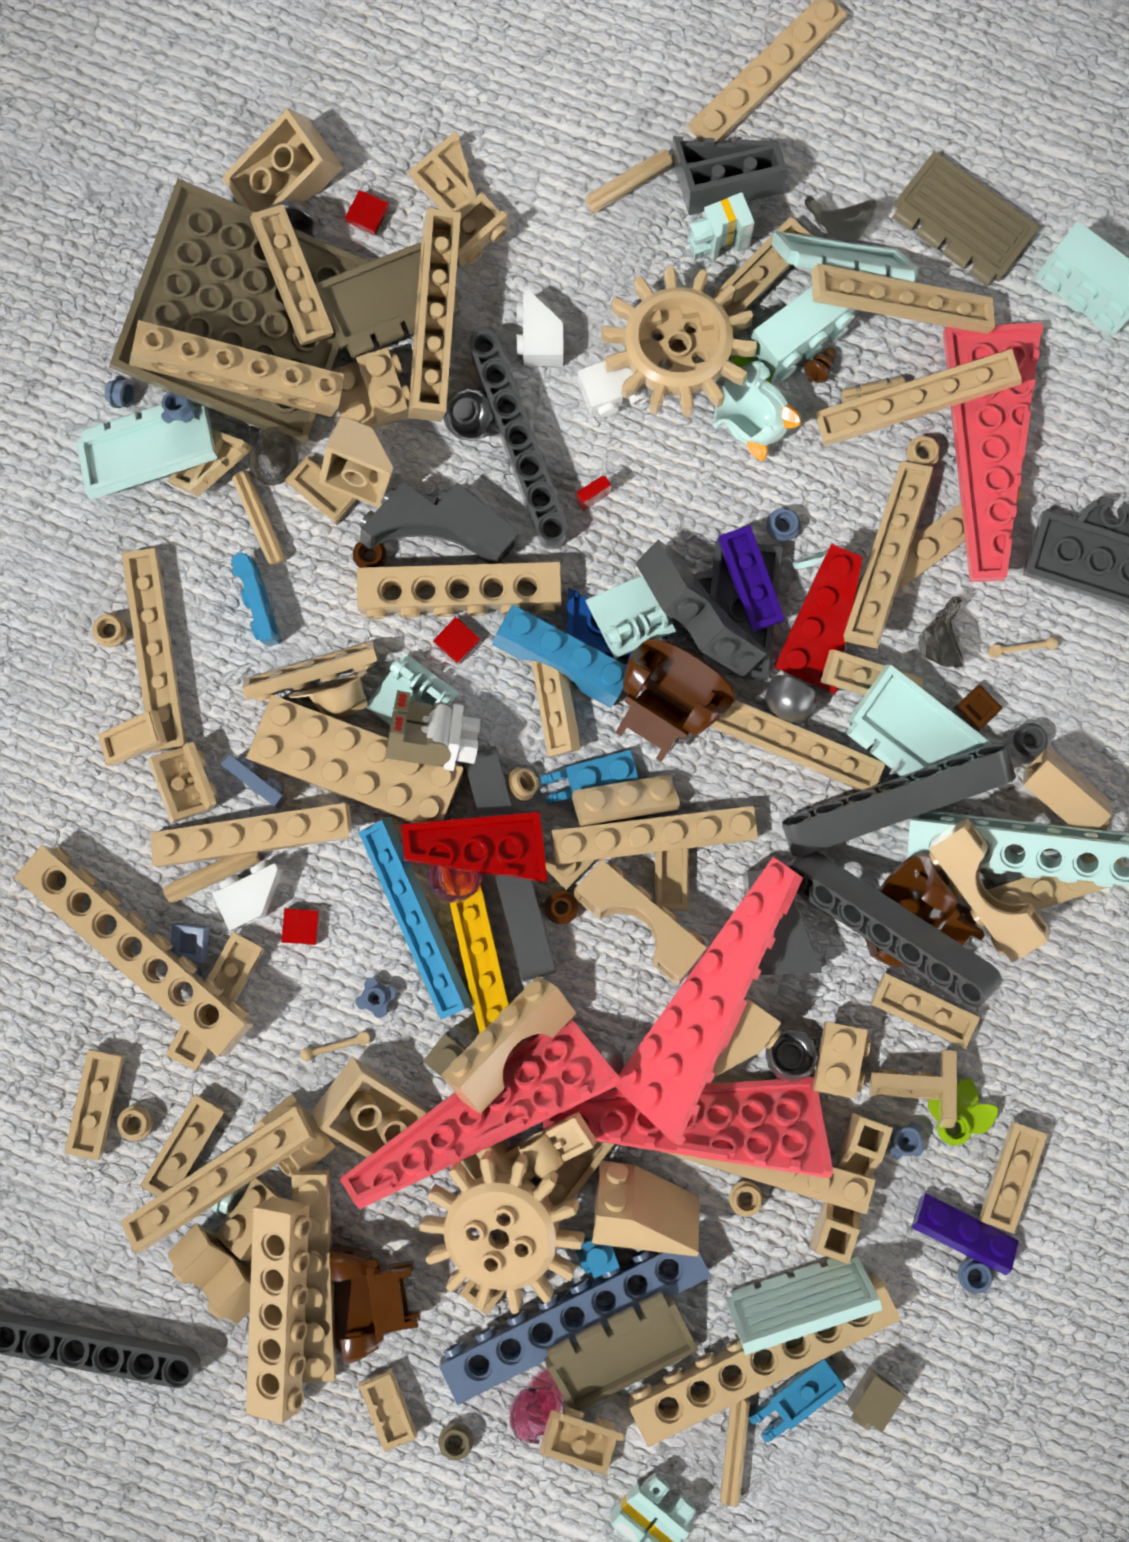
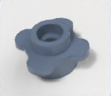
[161,392,195,423]
[356,978,396,1018]
[889,1122,924,1159]

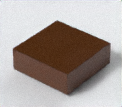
[953,684,1003,732]

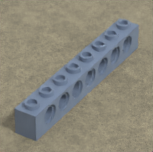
[439,1250,711,1405]

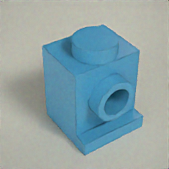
[576,1232,620,1278]

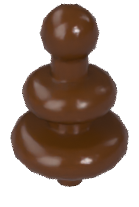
[804,347,837,383]

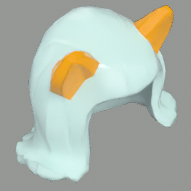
[712,361,801,461]

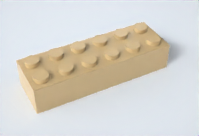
[246,694,466,823]

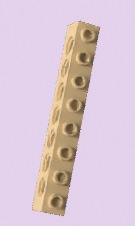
[15,845,254,1057]
[628,1273,901,1448]

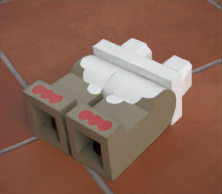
[385,690,481,771]

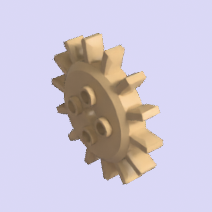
[601,266,757,418]
[420,1150,585,1313]

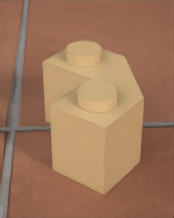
[167,1223,251,1324]

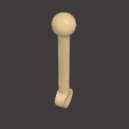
[988,637,1059,659]
[300,1032,371,1061]

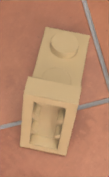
[869,1050,957,1128]

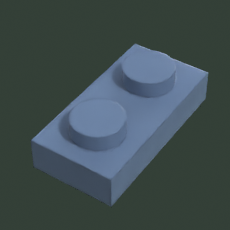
[221,754,288,809]

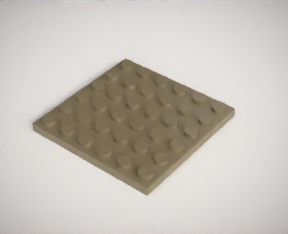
[109,178,369,445]

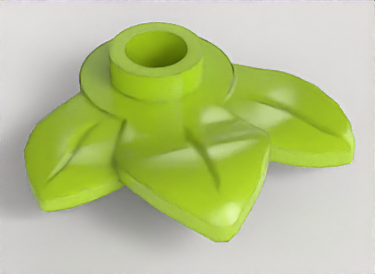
[927,1078,998,1146]

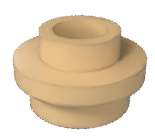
[906,436,940,467]
[92,613,127,648]
[506,768,538,801]
[117,1105,153,1141]
[729,1181,764,1217]

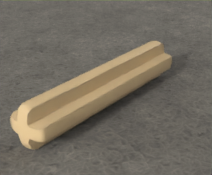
[585,149,673,213]
[232,471,285,566]
[163,853,261,903]
[720,1398,750,1506]

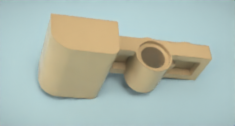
[460,1112,597,1218]

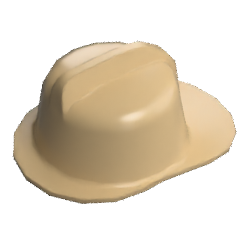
[289,670,368,719]

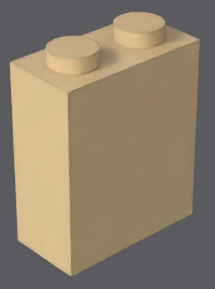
[1023,746,1112,831]

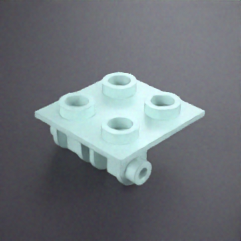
[585,575,676,659]
[366,653,459,725]

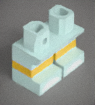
[687,192,755,261]
[610,1472,696,1542]

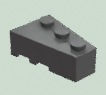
[672,136,787,215]
[743,871,823,975]

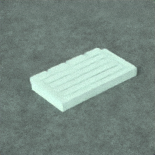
[771,231,918,282]
[76,402,218,500]
[847,664,992,776]
[726,1256,882,1355]

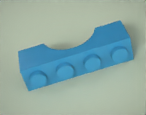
[492,604,626,708]

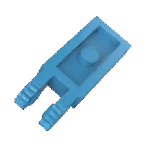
[231,552,281,647]
[540,750,639,805]
[749,1358,846,1443]

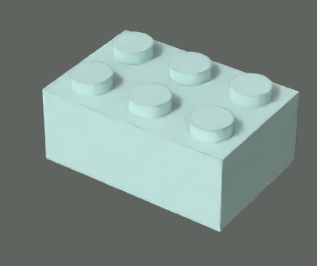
[1035,221,1129,336]
[749,286,855,383]

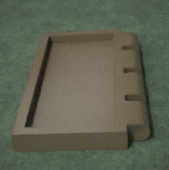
[892,151,1040,286]
[315,242,462,358]
[544,1291,699,1411]

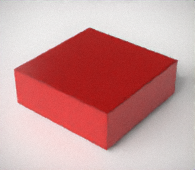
[345,189,390,236]
[576,475,611,511]
[433,617,481,665]
[281,908,320,945]

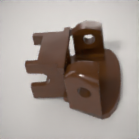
[615,638,736,762]
[864,853,985,967]
[329,1243,422,1365]

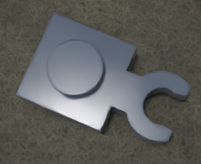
[170,923,210,978]

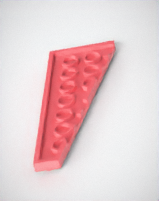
[943,322,1043,582]
[615,857,803,1146]
[340,1019,622,1209]
[542,1077,833,1178]

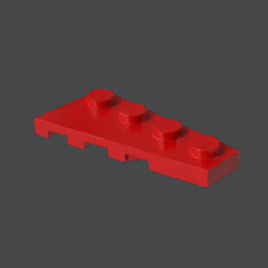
[774,542,863,694]
[401,812,547,882]

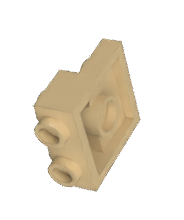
[331,347,410,429]

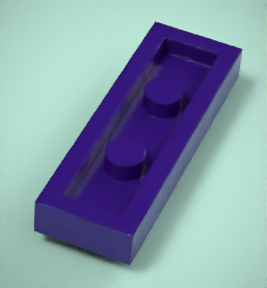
[717,525,785,633]
[911,1193,1019,1276]

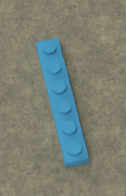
[358,817,473,1020]

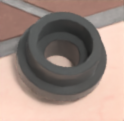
[1013,723,1048,757]

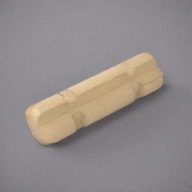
[841,376,906,403]

